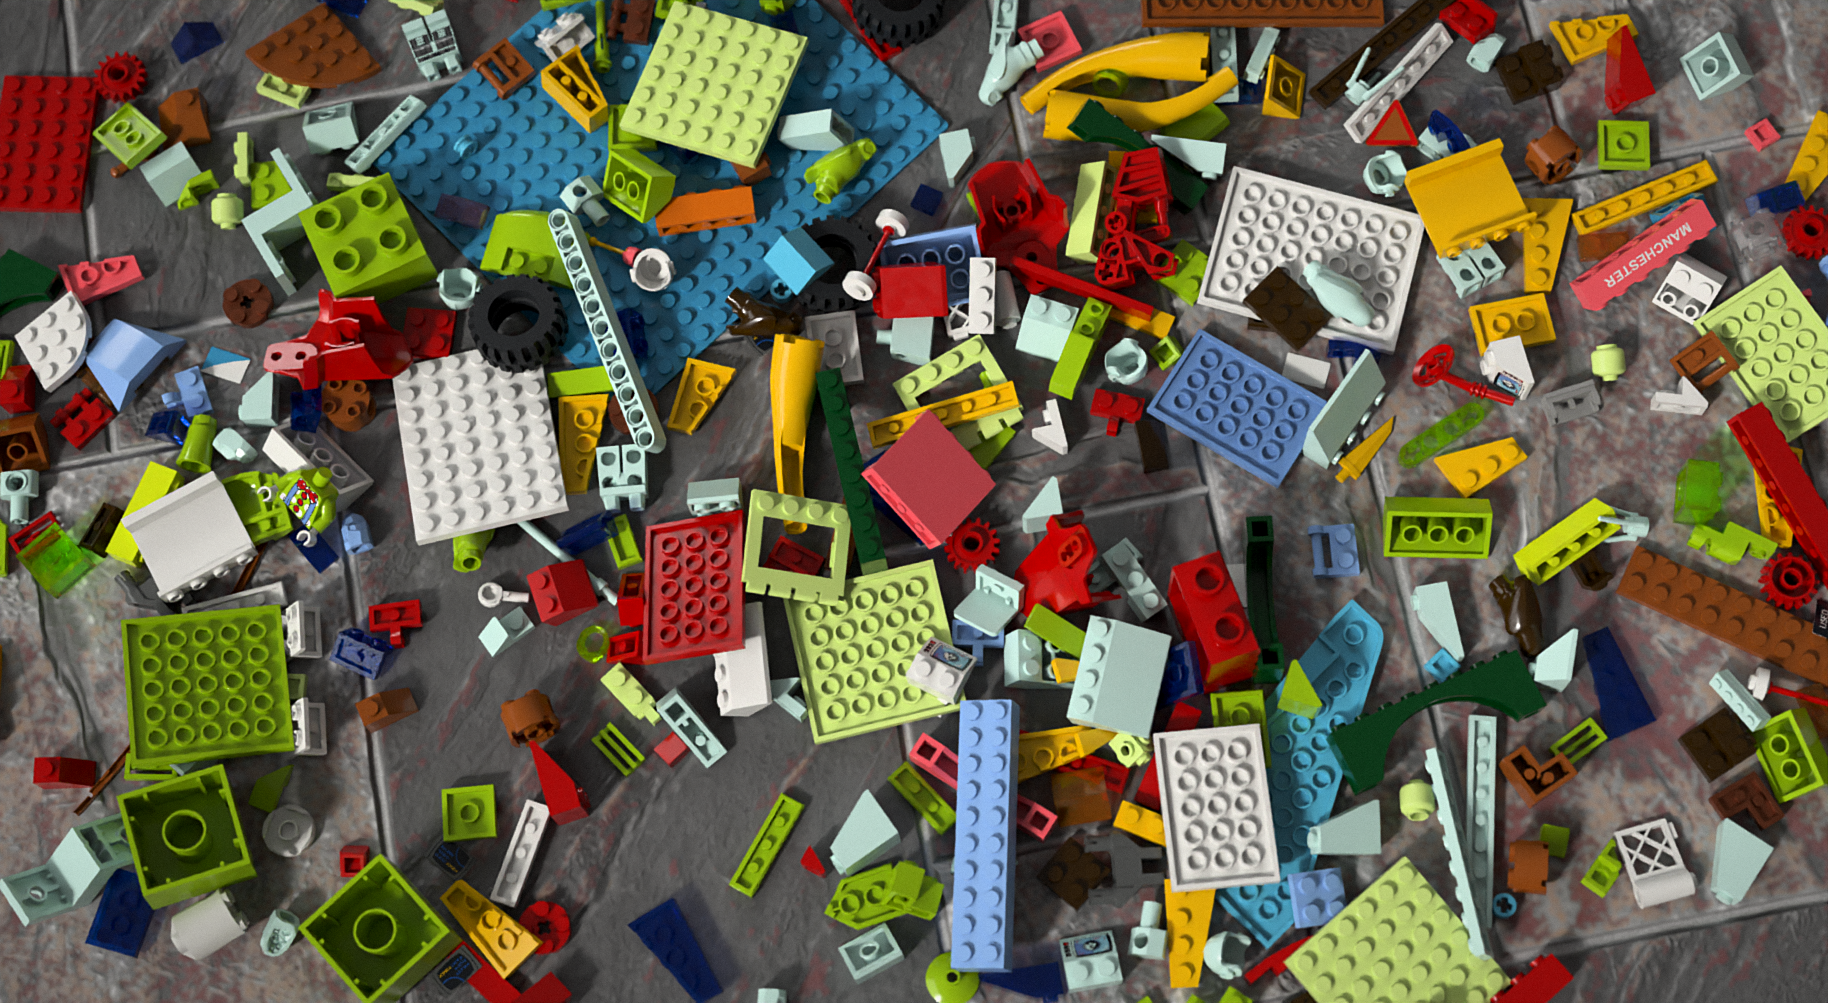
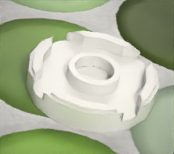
[262,804,316,858]

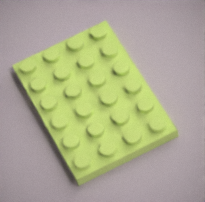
[1693,265,1828,444]

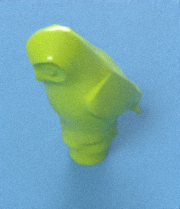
[804,138,878,204]
[453,528,495,573]

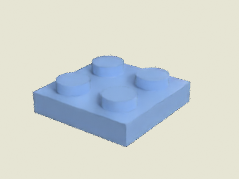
[1287,867,1346,928]

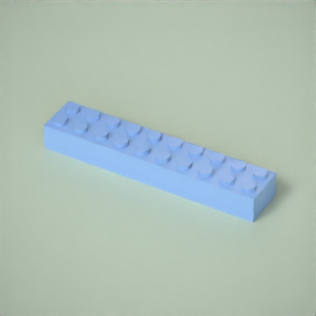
[951,699,1020,972]

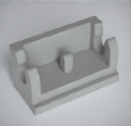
[1540,379,1601,428]

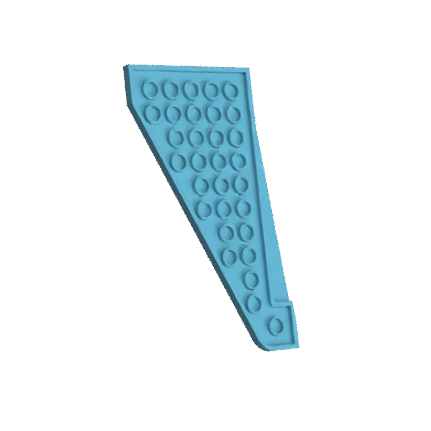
[1161,599,1383,950]

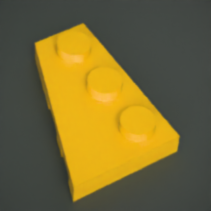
[1433,437,1528,498]

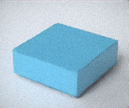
[1423,648,1462,684]

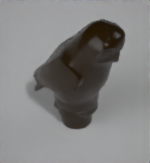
[725,287,805,339]
[1488,574,1544,657]

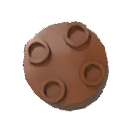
[1525,125,1583,185]
[320,380,377,432]
[500,689,560,748]
[1507,839,1549,895]

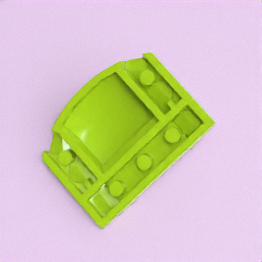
[480,210,591,291]
[221,471,294,546]

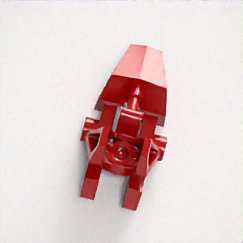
[1095,147,1179,292]

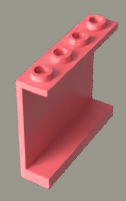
[861,409,996,549]

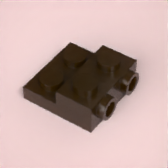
[1494,39,1564,105]
[1677,708,1757,783]

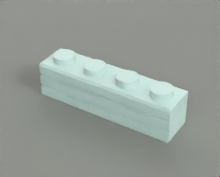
[1243,27,1281,84]
[1709,669,1771,732]

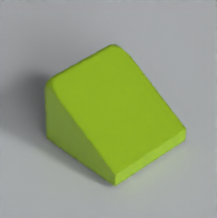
[1149,335,1185,371]
[1539,824,1570,858]

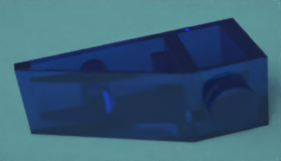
[978,962,1064,1003]

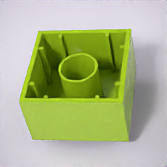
[297,172,438,304]
[116,764,258,910]
[298,853,463,1003]

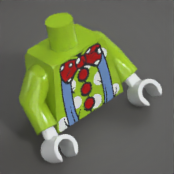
[257,467,339,547]

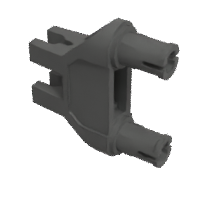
[114,570,198,616]
[1084,830,1165,908]

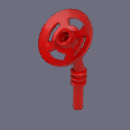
[1412,344,1516,407]

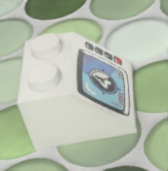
[1480,335,1534,400]
[906,636,978,705]

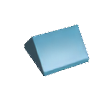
[763,227,834,296]

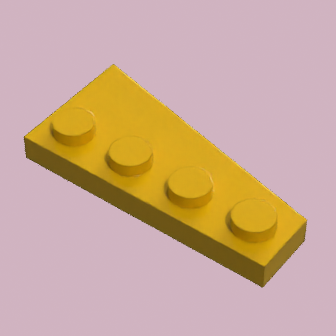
[1779,110,1828,206]
[1522,198,1573,295]
[1753,446,1803,549]
[1018,725,1095,783]
[1164,879,1216,988]
[440,880,543,979]

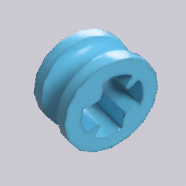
[454,134,478,159]
[770,279,793,303]
[1492,893,1517,919]

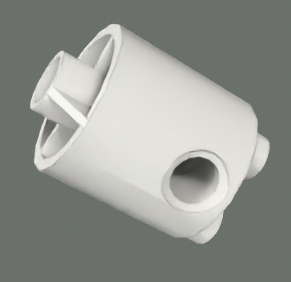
[171,888,250,962]

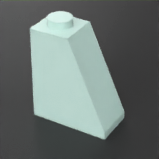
[777,109,855,151]
[1307,800,1381,855]
[1710,818,1774,905]

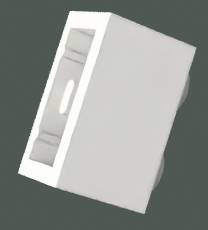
[1652,252,1727,325]

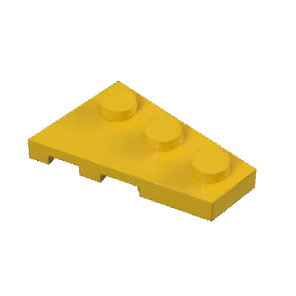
[1549,14,1639,66]
[667,358,737,435]

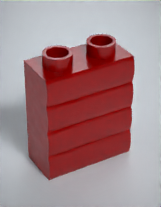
[1166,551,1261,695]

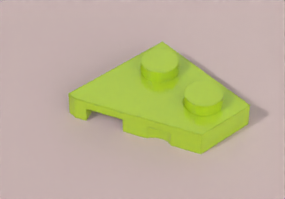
[251,161,292,211]

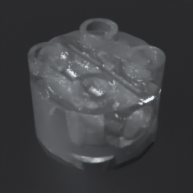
[1727,208,1787,263]

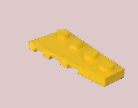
[559,394,610,495]

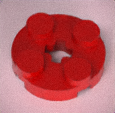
[519,901,572,955]

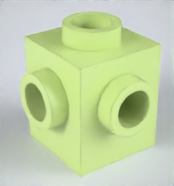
[1108,733,1154,768]

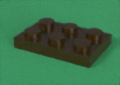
[1242,266,1333,353]

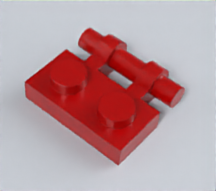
[49,387,116,451]

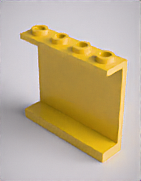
[1404,138,1537,259]

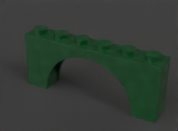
[1241,515,1285,685]

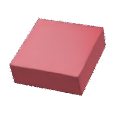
[1744,118,1781,152]

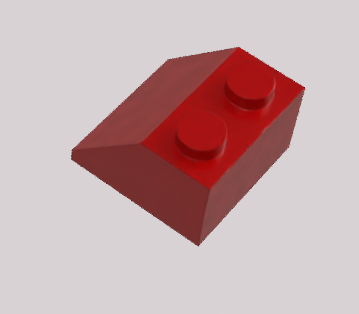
[526,559,599,626]

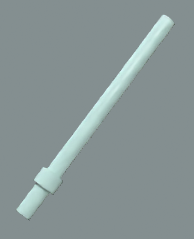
[517,520,618,607]

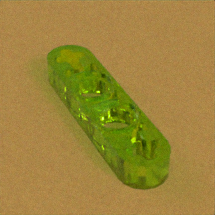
[1398,403,1484,469]

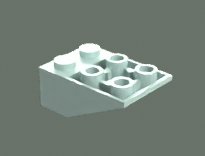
[1004,629,1078,689]

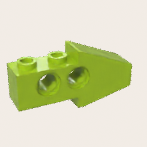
[1049,297,1112,400]

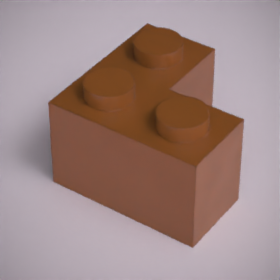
[1498,745,1579,809]

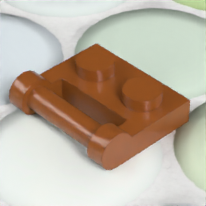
[472,37,536,100]
[1669,331,1740,395]

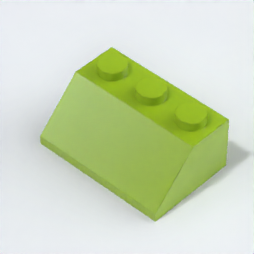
[602,149,676,223]
[1746,707,1828,804]

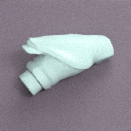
[979,31,1044,106]
[1303,260,1375,327]

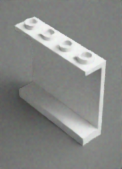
[121,471,258,603]

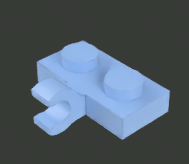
[161,366,215,421]
[952,620,1004,667]

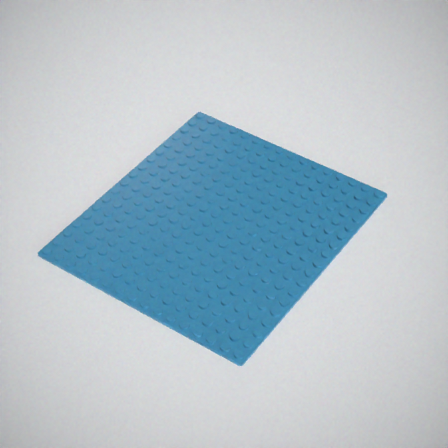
[372,0,948,401]

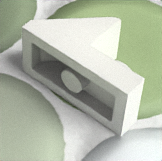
[1650,376,1708,415]
[1032,399,1068,455]

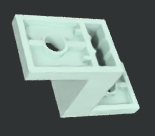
[241,147,319,296]
[0,813,134,927]

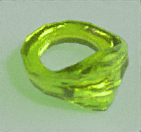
[1092,69,1129,98]
[576,625,610,664]

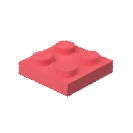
[1017,10,1082,73]

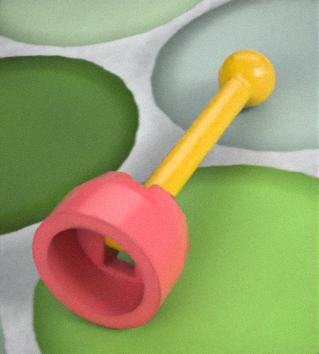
[589,237,643,268]

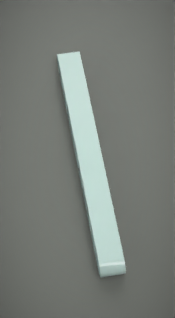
[548,209,666,453]

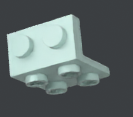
[954,564,1025,636]

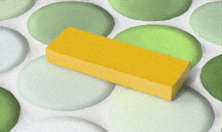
[1110,308,1175,340]

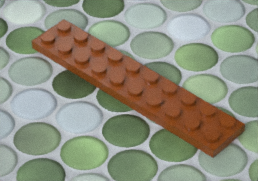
[1140,0,1384,27]
[1615,545,1828,689]

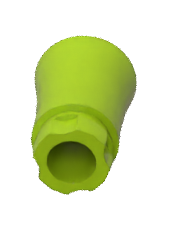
[176,414,218,473]

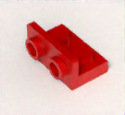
[1439,0,1498,44]

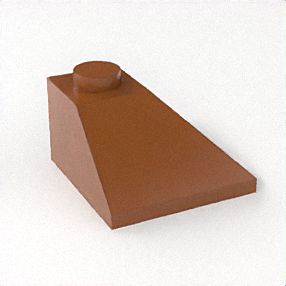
[158,87,212,151]

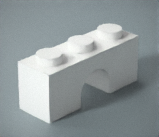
[968,257,997,334]

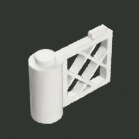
[944,271,1021,341]
[1613,818,1698,909]

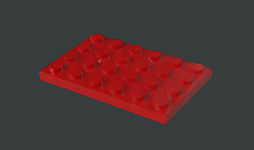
[0,75,99,213]
[643,509,746,665]

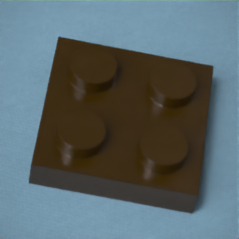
[1036,836,1111,912]

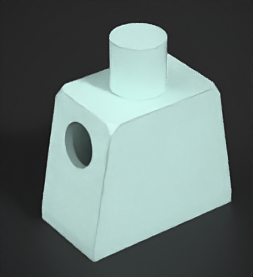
[877,317,935,366]

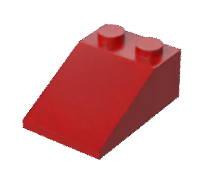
[1604,25,1656,115]
[529,740,591,826]

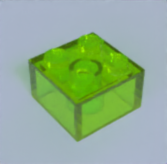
[1673,458,1723,526]
[16,522,96,599]

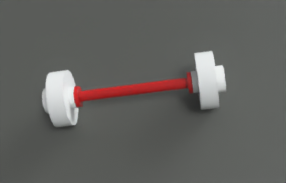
[842,209,909,301]
[1747,667,1828,707]

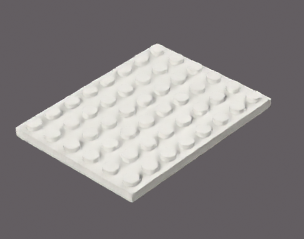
[1197,166,1425,355]
[392,349,569,546]

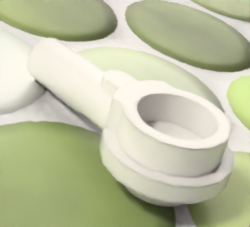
[478,582,530,608]

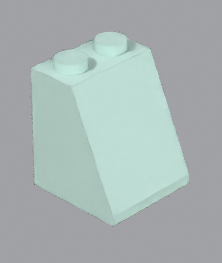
[830,789,901,877]

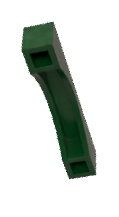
[1066,98,1208,215]

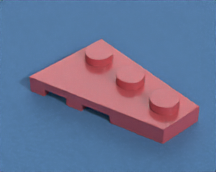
[58,255,145,306]

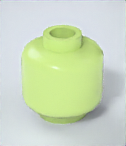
[211,193,244,230]
[1591,344,1626,382]
[1399,779,1435,821]

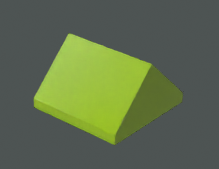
[1277,659,1323,719]

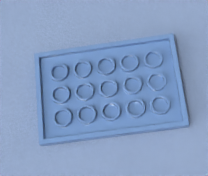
[1147,328,1327,489]

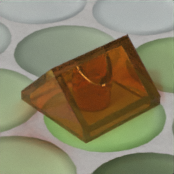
[1051,766,1112,827]

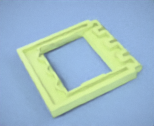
[892,334,1024,451]
[741,489,851,606]

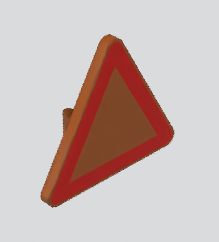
[1365,99,1419,147]

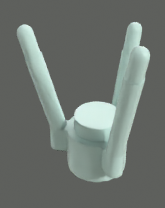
[1345,47,1405,106]
[1598,506,1649,544]

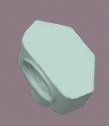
[560,175,610,227]
[0,469,39,524]
[1128,901,1168,960]

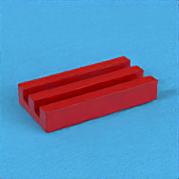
[8,511,66,560]

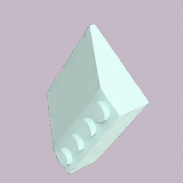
[1301,349,1386,470]
[1067,615,1172,739]

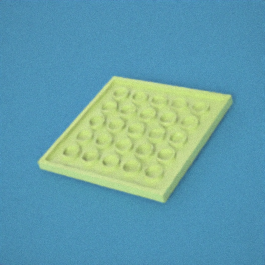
[619,1,809,169]
[783,559,966,745]
[1283,856,1511,1003]

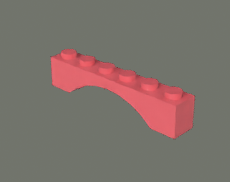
[909,733,1058,844]

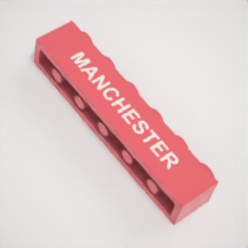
[1569,199,1716,311]

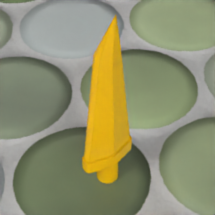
[1335,416,1394,483]

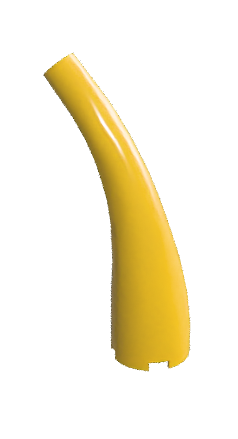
[1020,32,1211,115]
[1043,66,1238,141]
[770,334,825,534]

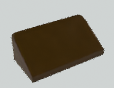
[1134,420,1169,474]
[78,502,125,558]

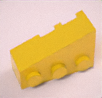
[541,44,609,134]

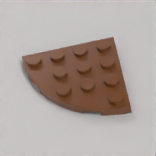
[245,2,382,89]

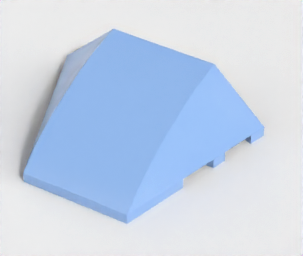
[84,319,187,413]

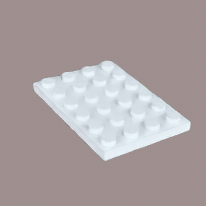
[1153,724,1281,893]

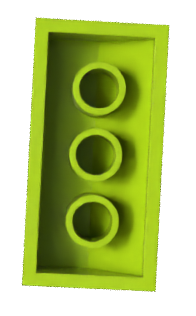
[1383,497,1493,559]

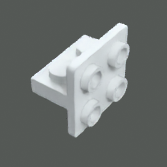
[535,12,595,62]
[281,600,322,663]
[285,697,327,760]

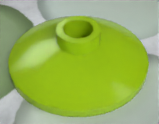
[926,952,979,1003]

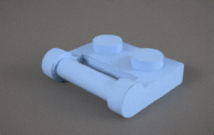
[1307,524,1360,579]

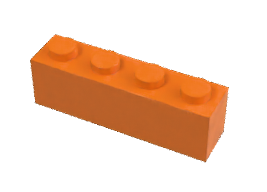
[655,185,757,237]

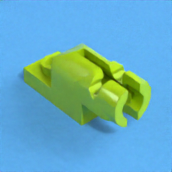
[1686,521,1778,565]

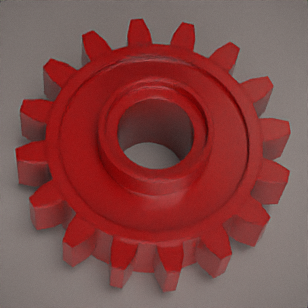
[93,51,149,104]
[1780,205,1828,261]
[944,517,1000,574]
[1758,552,1820,611]

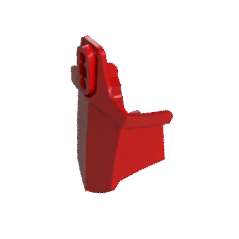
[967,158,1070,295]
[263,289,414,390]
[1014,510,1123,617]

